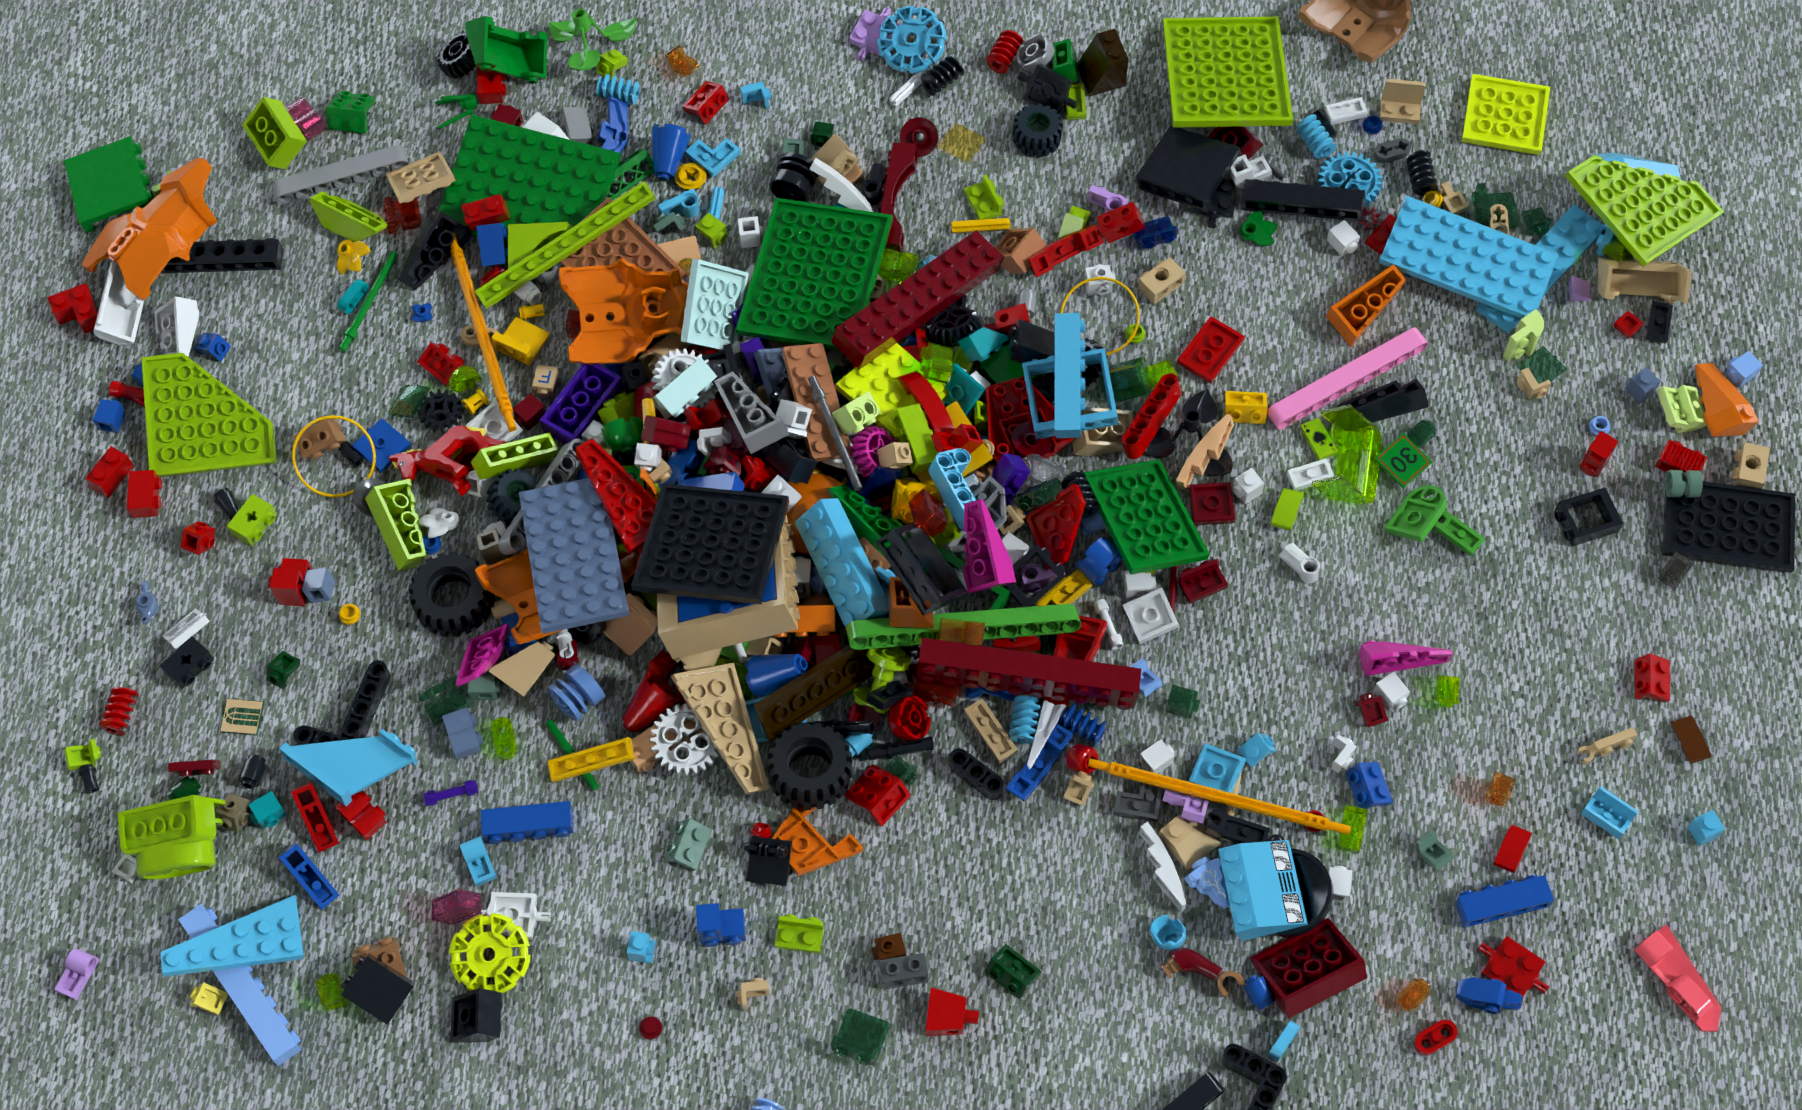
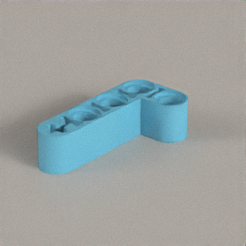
[928,448,976,531]

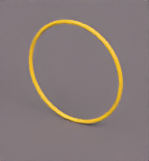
[1060,277,1140,356]
[292,415,376,497]

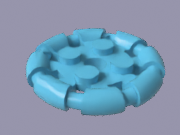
[877,6,947,74]

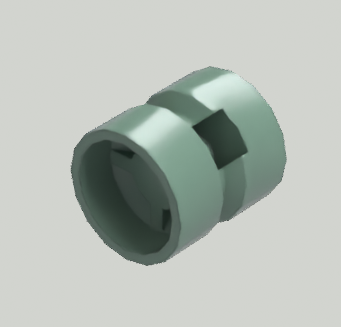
[1665,470,1703,498]

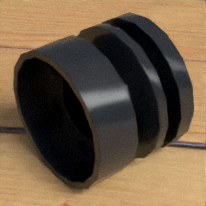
[769,152,819,202]

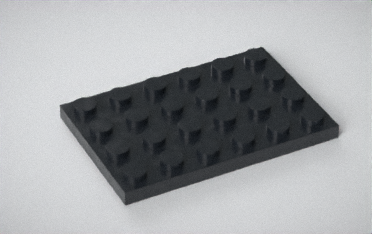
[1662,481,1796,573]

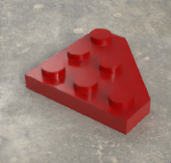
[1025,484,1086,570]

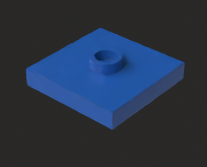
[352,418,412,473]

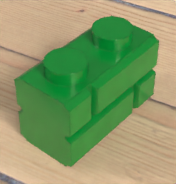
[1053,39,1078,82]

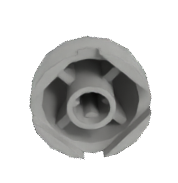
[1016,34,1055,73]

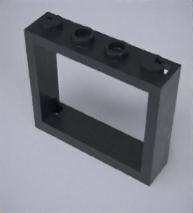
[875,521,967,615]

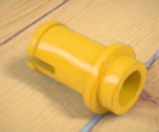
[518,303,545,321]

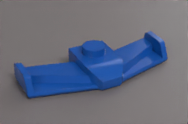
[597,96,630,154]

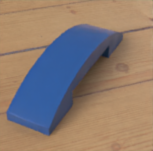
[1006,723,1074,801]

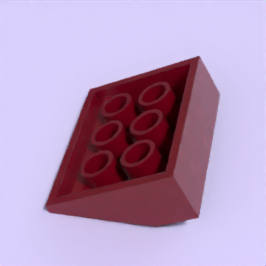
[1250,918,1367,1019]

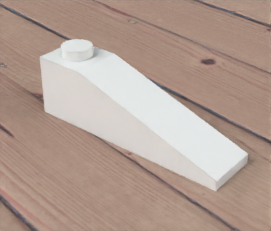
[154,296,199,356]

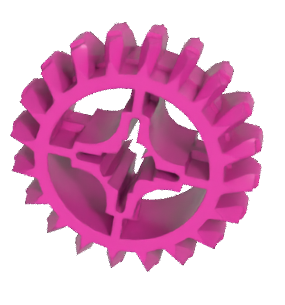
[849,426,897,483]

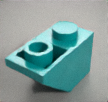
[958,327,1009,363]

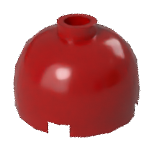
[888,696,931,740]

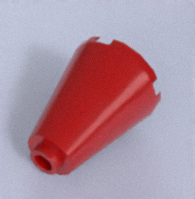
[622,671,681,733]

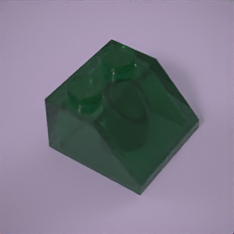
[1102,356,1151,403]

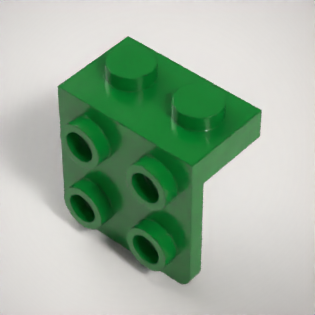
[326,91,376,133]

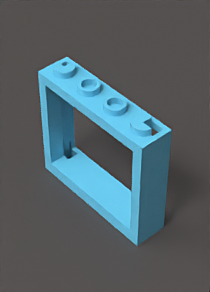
[1022,348,1118,439]

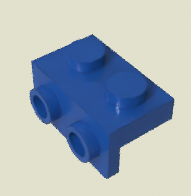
[1346,762,1393,812]

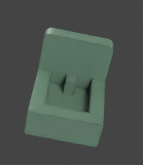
[783,139,804,155]
[653,212,685,232]
[1416,830,1454,871]

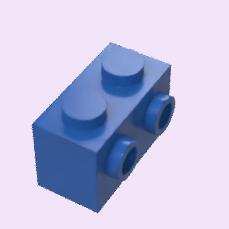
[476,223,508,266]

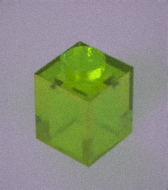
[315,973,349,1012]

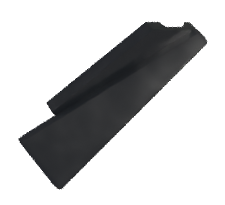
[1330,379,1429,433]

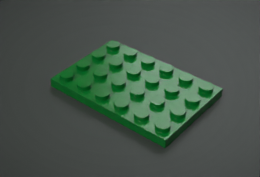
[1083,459,1210,575]

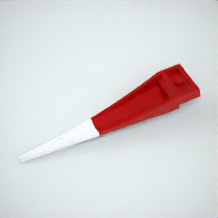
[1027,615,1107,769]

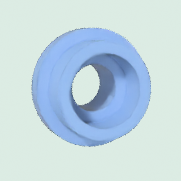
[1589,416,1611,436]

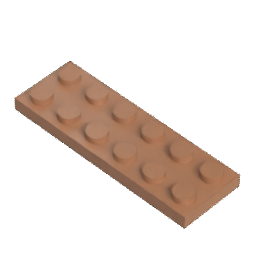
[782,343,852,462]

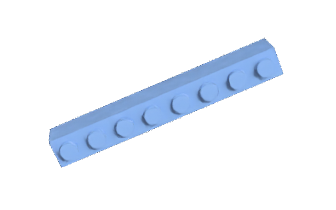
[178,903,302,1066]

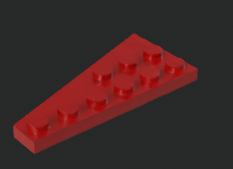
[575,438,657,555]

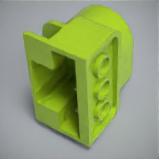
[118,795,226,879]

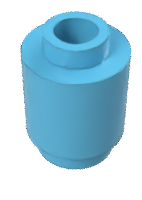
[843,734,873,757]

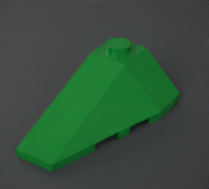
[828,485,912,558]

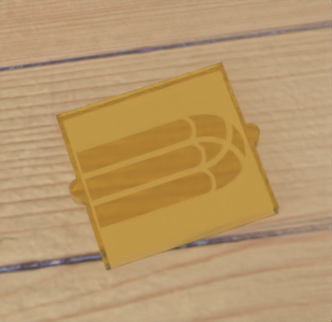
[939,123,986,163]

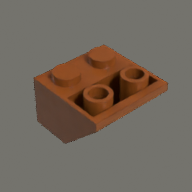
[887,577,934,628]

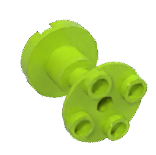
[854,647,911,714]

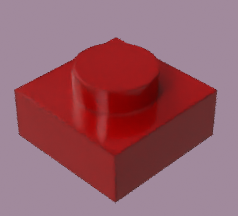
[1613,310,1644,339]

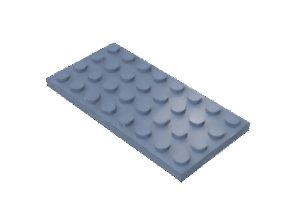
[519,478,630,634]

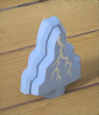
[1184,857,1230,909]

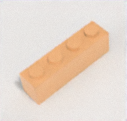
[630,703,703,774]

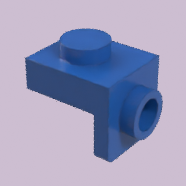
[193,333,231,361]

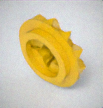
[675,163,707,191]

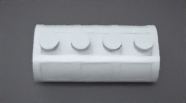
[93,260,144,346]

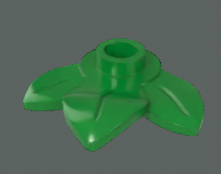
[1239,211,1278,246]

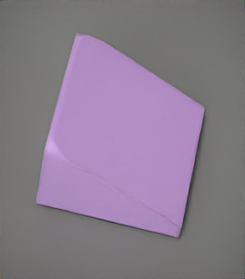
[1569,276,1591,301]

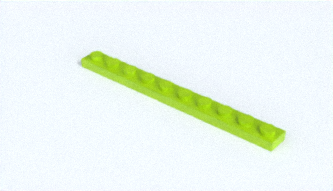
[475,181,656,309]

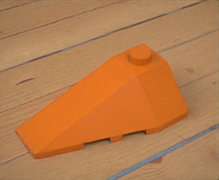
[1695,363,1759,437]

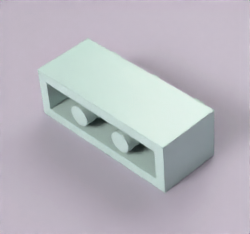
[652,357,717,419]

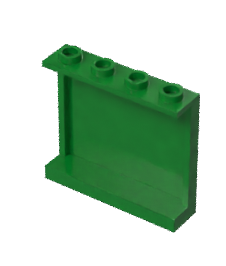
[64,136,155,233]

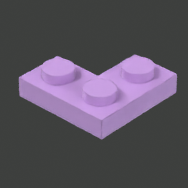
[1163,789,1209,823]

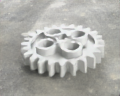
[651,348,718,415]
[650,704,718,776]

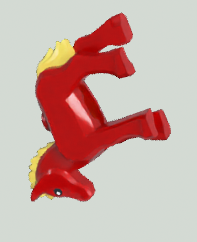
[389,425,505,496]

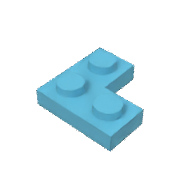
[685,138,741,178]

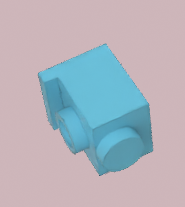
[627,931,656,964]

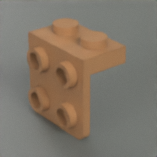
[352,936,408,978]

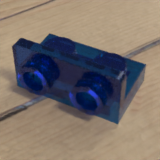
[1132,216,1178,250]

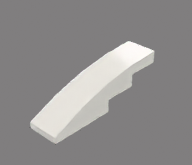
[810,158,877,213]
[1139,822,1186,912]

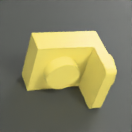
[189,982,228,1015]

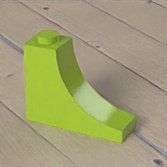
[508,222,572,269]

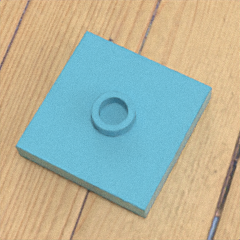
[1188,743,1246,793]

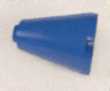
[652,124,691,181]
[745,654,808,697]

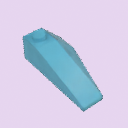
[1595,153,1681,180]

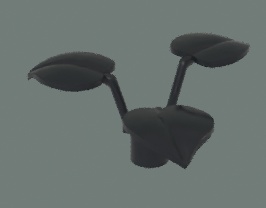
[1144,389,1233,476]

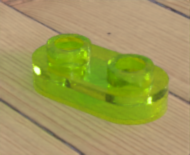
[491,717,518,760]

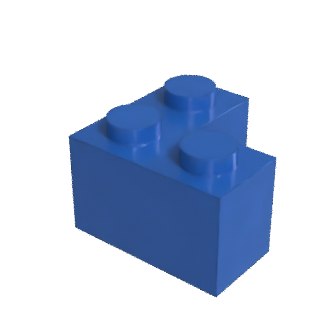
[696,903,746,947]

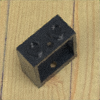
[1554,487,1623,546]
[1003,545,1066,607]

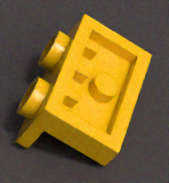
[1225,391,1268,424]

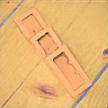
[1176,414,1234,491]

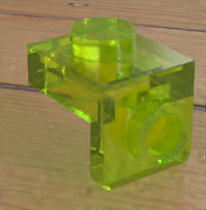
[1435,675,1460,707]

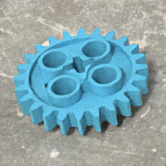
[1317,151,1383,206]

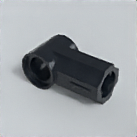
[862,163,886,205]

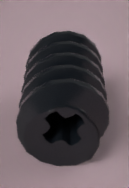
[921,56,965,96]
[1406,150,1438,195]
[1061,470,1100,519]

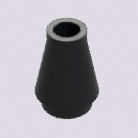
[213,488,239,520]

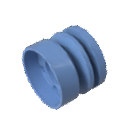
[547,663,605,722]

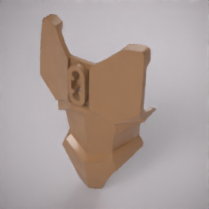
[1298,0,1411,63]

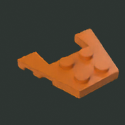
[772,806,863,876]

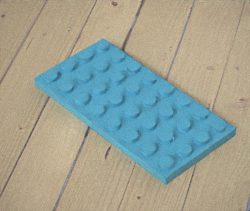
[1379,195,1559,319]

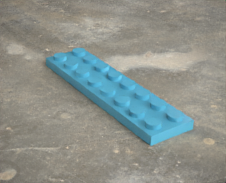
[1476,204,1605,334]

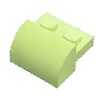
[1503,309,1544,362]
[1657,385,1706,433]

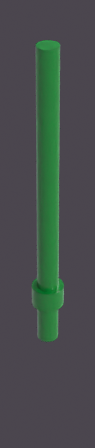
[338,251,398,353]

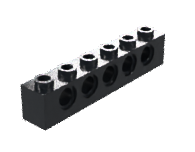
[161,238,283,274]

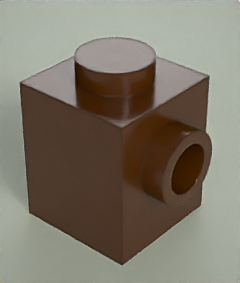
[871,932,906,961]

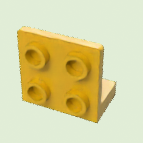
[491,317,550,366]

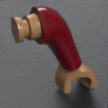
[1160,947,1245,997]

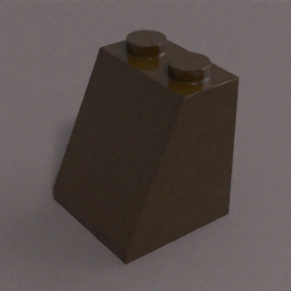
[1077,29,1129,97]

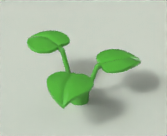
[549,9,637,71]

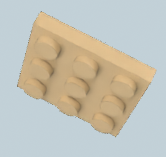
[385,151,456,203]

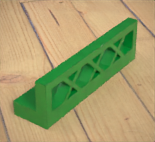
[608,149,654,200]

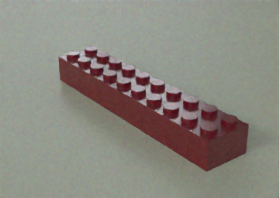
[831,230,1004,370]
[917,638,1142,710]

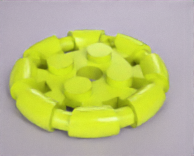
[449,913,531,994]

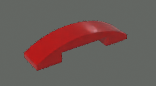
[1028,224,1104,278]
[898,371,955,433]

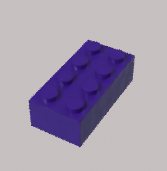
[540,364,624,449]

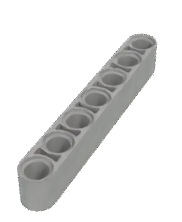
[272,145,409,205]
[498,439,584,555]

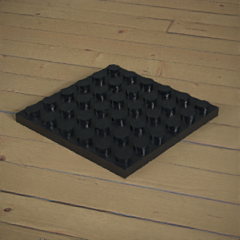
[631,483,789,605]

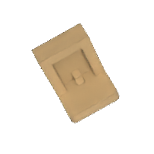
[1517,368,1551,400]
[648,458,673,484]
[1063,771,1094,806]
[737,978,770,1011]

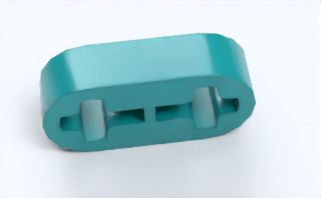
[337,279,369,314]

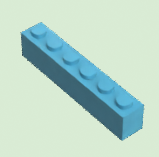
[1055,313,1085,438]

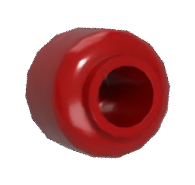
[1066,744,1099,774]

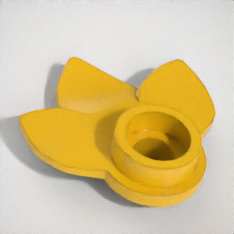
[337,240,370,275]

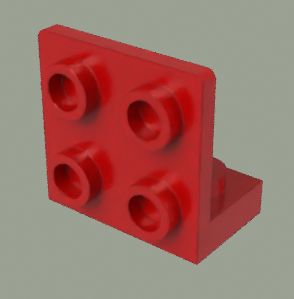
[844,764,911,827]

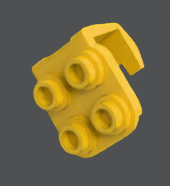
[890,479,943,524]

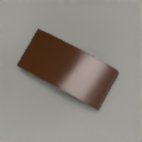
[1671,715,1711,764]

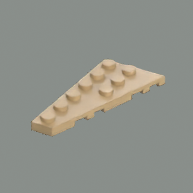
[671,663,769,795]

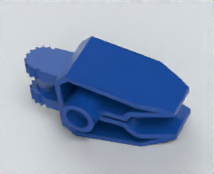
[1456,977,1523,1014]

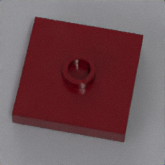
[1188,482,1236,525]

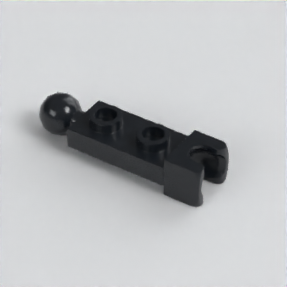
[1204,809,1285,844]

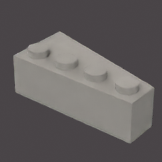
[714,372,789,454]

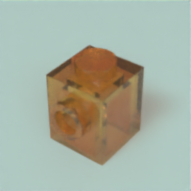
[1484,771,1516,807]

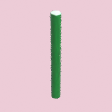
[545,719,600,791]

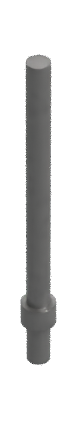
[808,375,863,491]

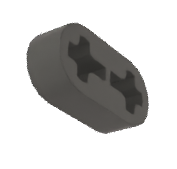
[1374,138,1411,163]

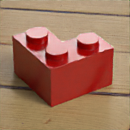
[47,283,99,334]
[268,558,312,607]

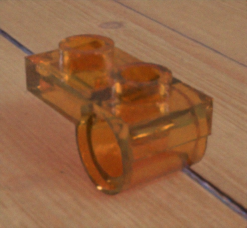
[938,618,985,645]

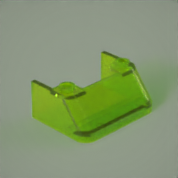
[1311,404,1382,505]

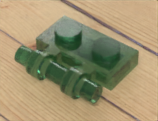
[418,674,473,726]

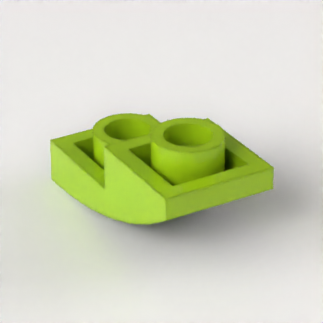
[1271,488,1304,531]

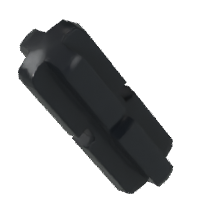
[1312,110,1337,139]

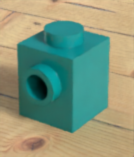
[248,791,287,829]

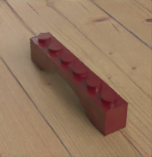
[879,143,919,255]

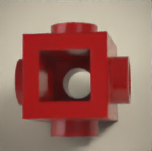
[180,522,215,555]

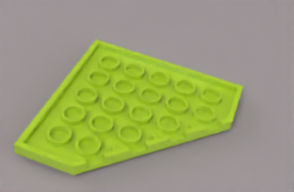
[1565,155,1724,267]
[141,353,277,477]

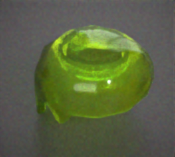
[449,365,482,393]

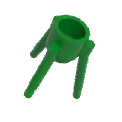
[435,93,478,129]

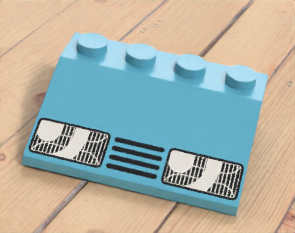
[1218,840,1308,941]

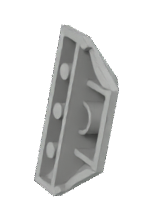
[941,476,1007,552]

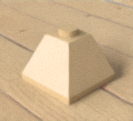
[1158,815,1221,871]

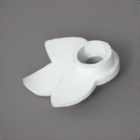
[418,508,459,538]

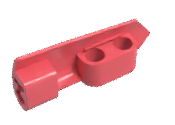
[1634,925,1721,1032]

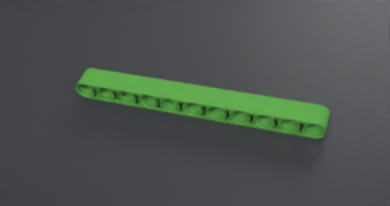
[846,604,1081,650]

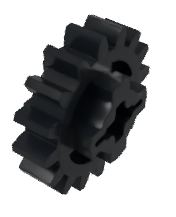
[417,389,464,433]

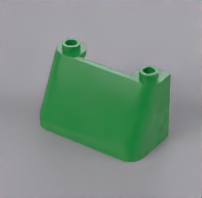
[465,16,547,84]

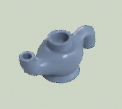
[135,581,159,625]

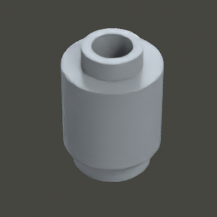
[1015,289,1036,319]

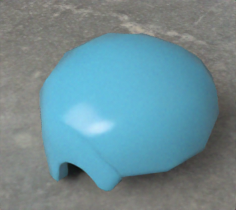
[1150,915,1186,950]

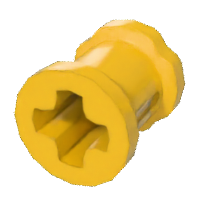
[462,389,490,415]

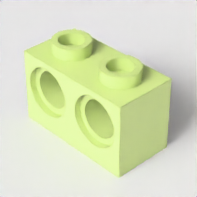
[831,391,882,435]

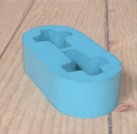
[1268,1020,1300,1062]

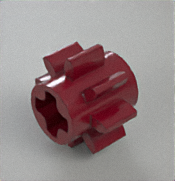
[1357,207,1382,231]

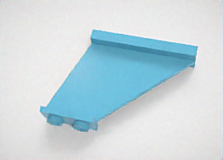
[279,729,418,806]

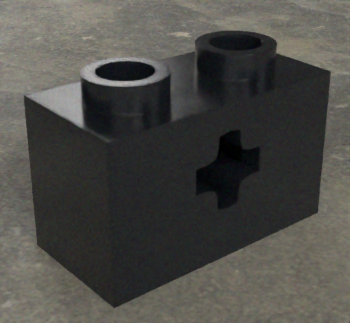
[159,636,214,689]

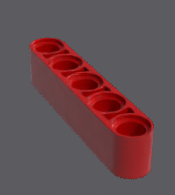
[1122,373,1182,459]

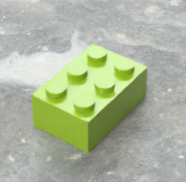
[242,97,307,169]

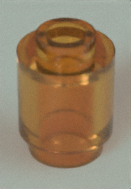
[1397,978,1431,1012]

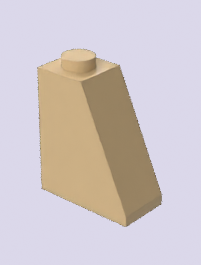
[489,641,555,696]

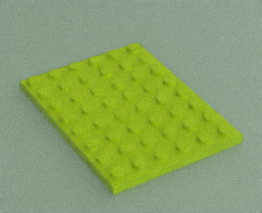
[1163,16,1293,127]

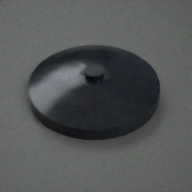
[1270,848,1334,937]

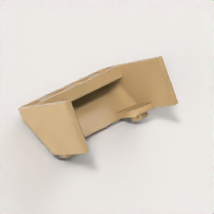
[1598,257,1692,304]

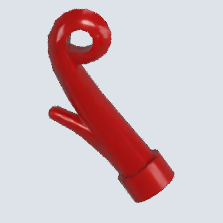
[109,381,145,408]

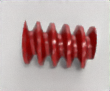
[986,30,1023,74]
[99,687,139,736]

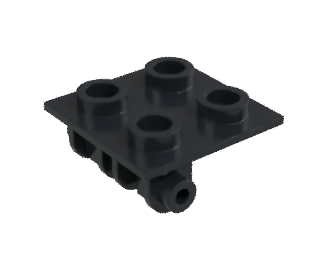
[744,836,792,886]

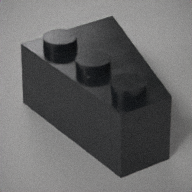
[756,436,817,484]

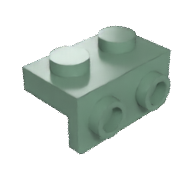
[665,818,712,871]

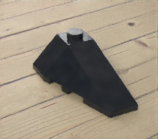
[398,207,472,290]

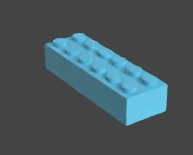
[794,498,889,628]

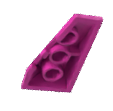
[963,499,1016,593]
[456,624,509,686]
[1359,641,1453,676]

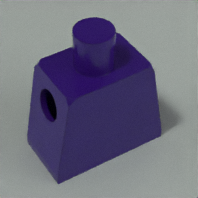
[740,337,764,386]

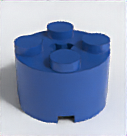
[1075,536,1123,587]

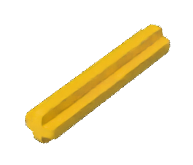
[951,218,1010,233]

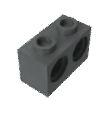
[879,953,928,990]

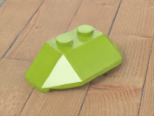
[309,192,387,242]

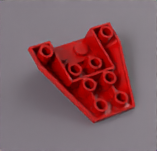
[986,376,1074,464]

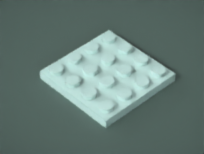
[681,259,749,351]

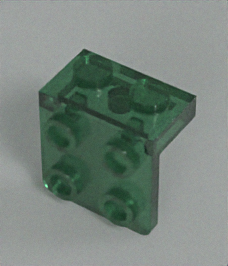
[1471,183,1519,229]
[831,1008,890,1066]

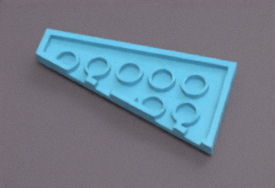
[160,895,304,977]

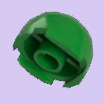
[601,417,643,455]

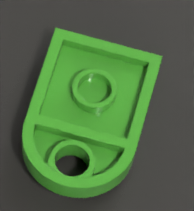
[1385,485,1447,542]

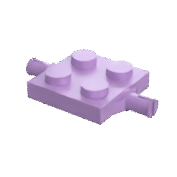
[849,7,900,61]

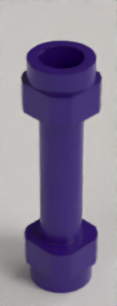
[423,780,479,806]

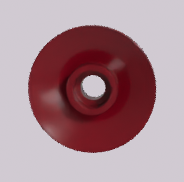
[900,117,939,157]
[1011,422,1052,459]

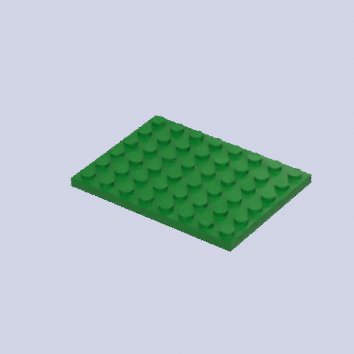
[439,114,621,245]
[736,198,893,351]

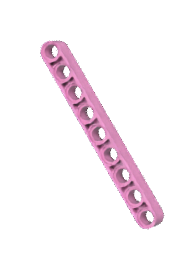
[1267,327,1429,430]

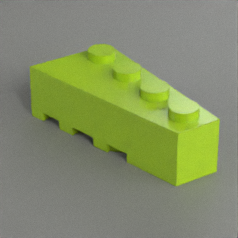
[365,479,426,571]

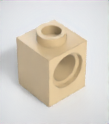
[877,442,913,470]

